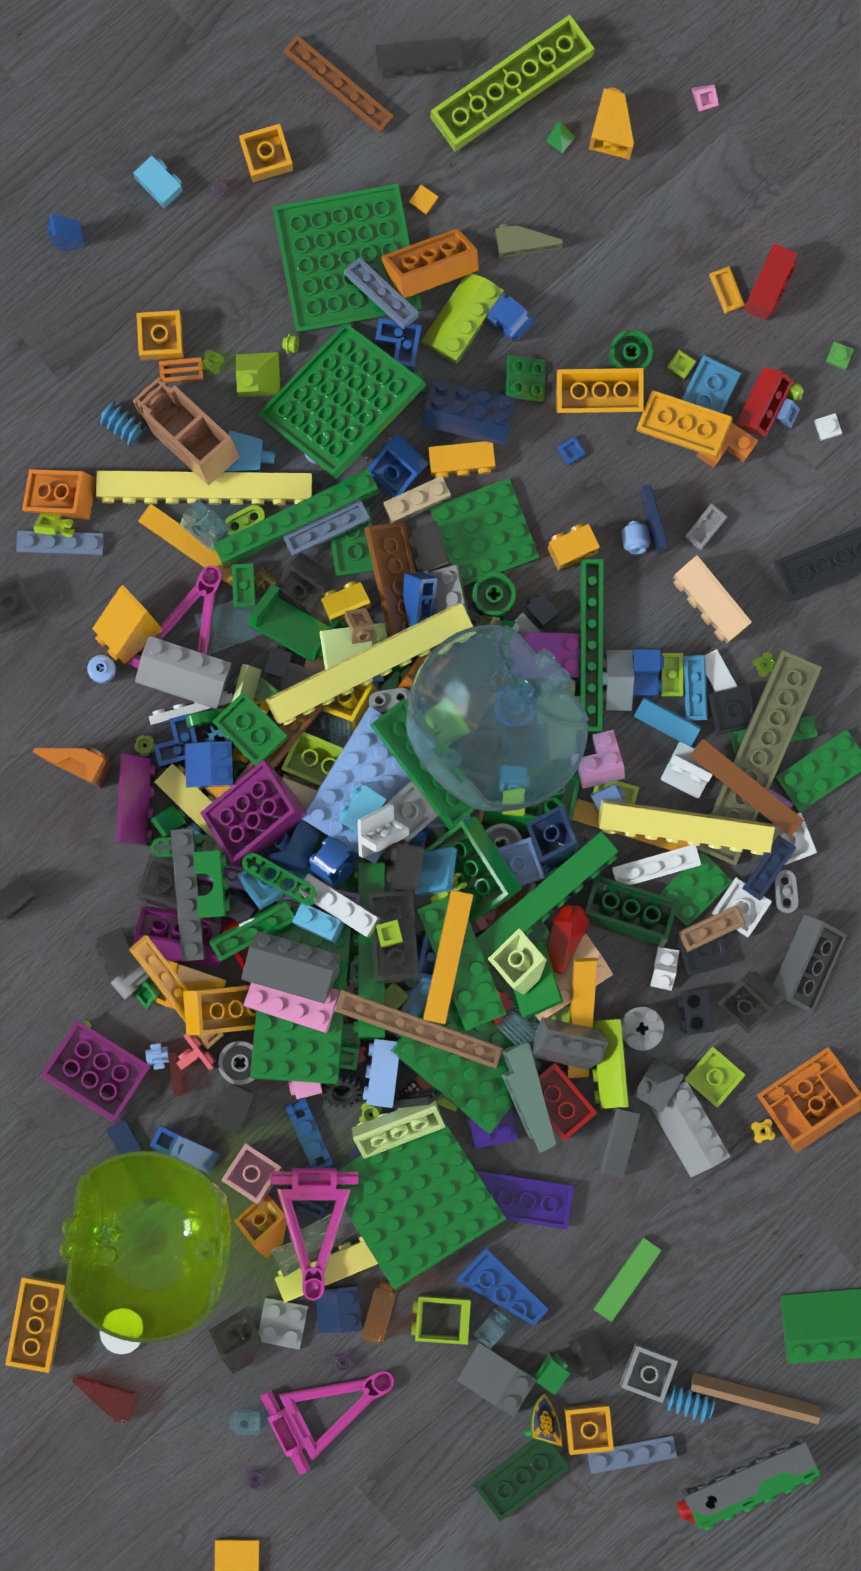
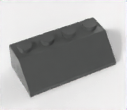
[769,915,847,1014]
[242,931,340,1004]

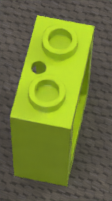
[411,1295,471,1345]

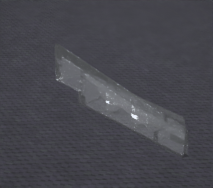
[271,1210,358,1277]

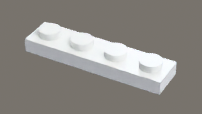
[149,691,233,727]
[612,845,701,885]
[298,874,380,938]

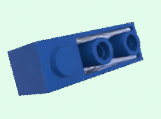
[46,214,85,252]
[150,1125,220,1173]

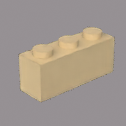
[383,476,451,524]

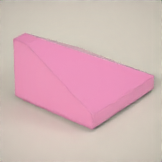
[691,85,719,112]

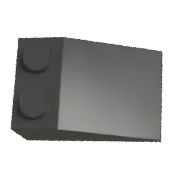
[457,1342,536,1417]

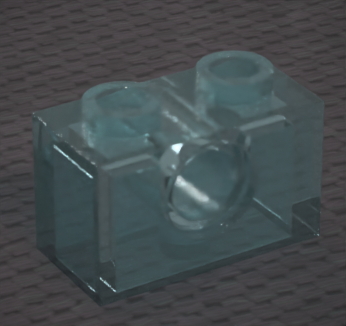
[180,499,230,552]

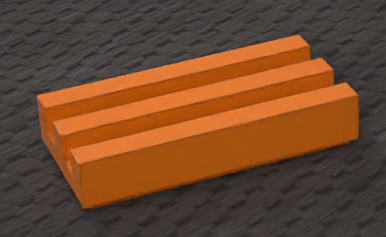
[159,357,204,383]

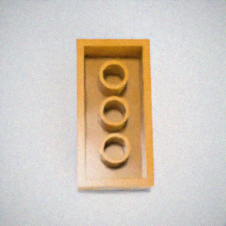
[183,985,256,1035]
[5,1275,68,1373]

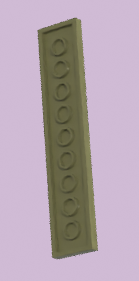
[696,650,822,866]

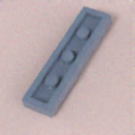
[344,257,419,330]
[283,500,370,557]
[16,531,104,556]
[587,1435,677,1474]

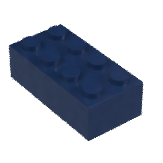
[422,379,517,446]

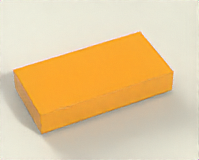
[709,266,745,314]

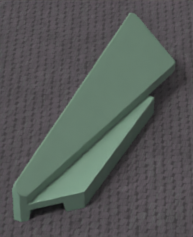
[501,1043,556,1153]

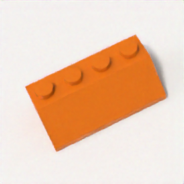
[382,229,479,298]

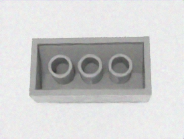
[135,636,231,709]
[649,1080,731,1177]

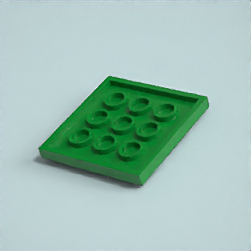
[429,478,540,587]

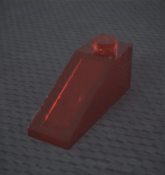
[72,1375,138,1423]

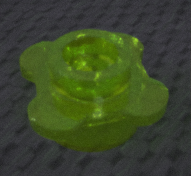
[200,350,224,374]
[753,652,775,677]

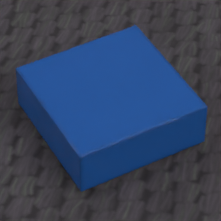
[557,436,586,466]

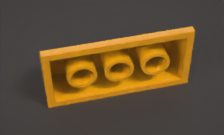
[556,368,644,413]

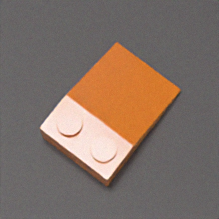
[22,469,96,520]

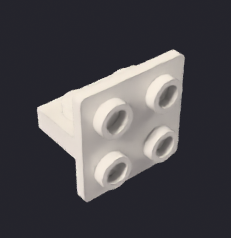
[661,742,712,798]
[358,804,409,858]

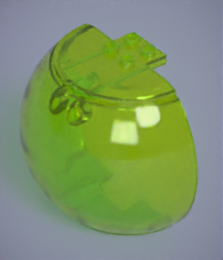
[60,1151,231,1343]

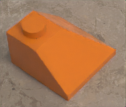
[234,1193,287,1259]

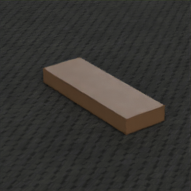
[678,905,746,952]

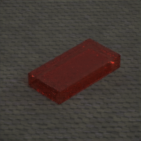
[168,1052,184,1097]

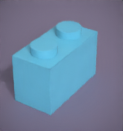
[133,156,183,209]
[338,784,386,834]
[292,904,345,944]

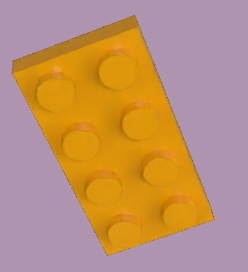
[636,390,733,458]

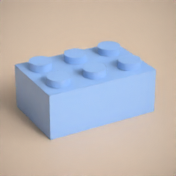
[363,1039,399,1108]

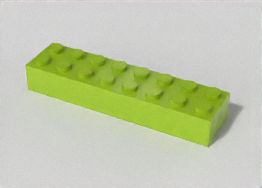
[431,15,595,152]

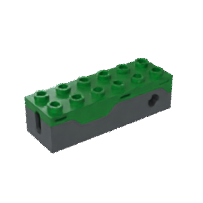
[676,1436,820,1530]

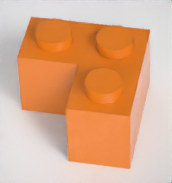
[697,423,758,468]

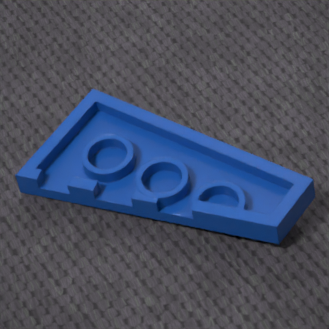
[456,1248,549,1325]

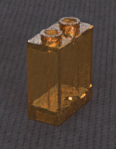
[361,1281,396,1345]

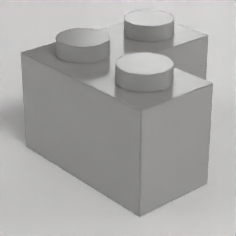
[603,650,634,711]

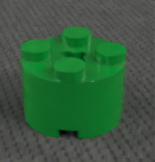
[608,331,653,373]
[472,572,516,618]

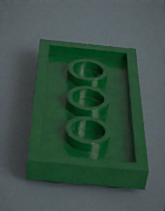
[474,1439,570,1521]

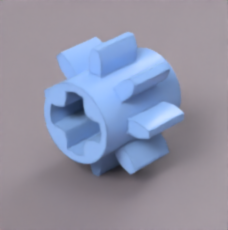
[145,1043,170,1070]

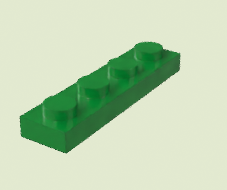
[729,716,818,754]
[209,899,295,961]

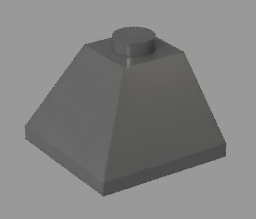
[632,1058,685,1113]

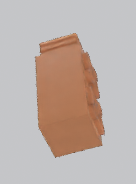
[133,377,240,486]

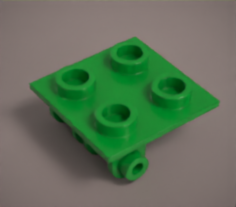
[505,355,546,403]

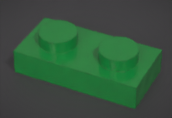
[232,563,256,608]

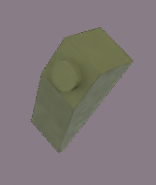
[495,224,563,259]

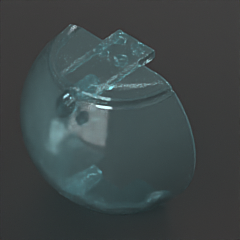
[406,625,589,811]

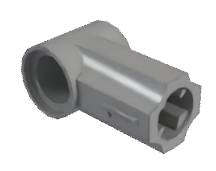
[111,962,150,1000]

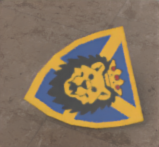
[524,1393,562,1447]

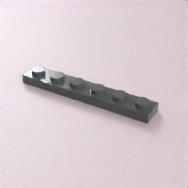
[171,828,205,961]

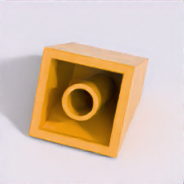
[589,87,634,160]
[92,585,163,664]
[155,960,226,1009]

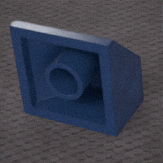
[526,804,579,866]

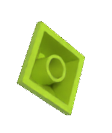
[236,352,281,397]

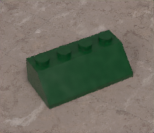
[584,875,679,948]

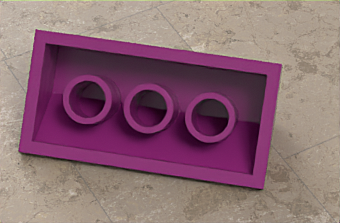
[134,907,227,967]

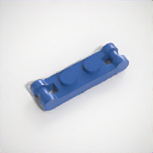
[285,1097,335,1168]

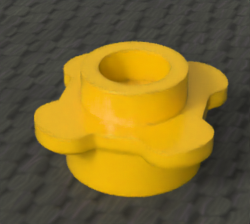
[751,1119,775,1143]

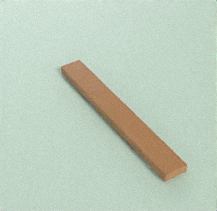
[334,990,503,1068]

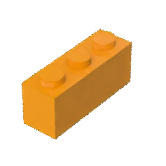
[428,441,495,479]

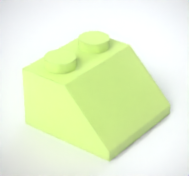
[488,929,547,995]

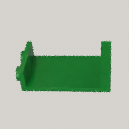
[248,584,339,663]

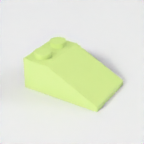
[319,623,388,669]

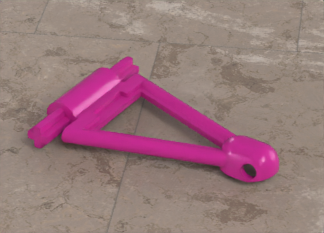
[127,566,222,668]
[270,1168,358,1300]
[260,1371,394,1475]

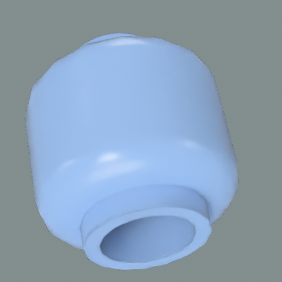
[621,521,651,554]
[87,655,116,684]

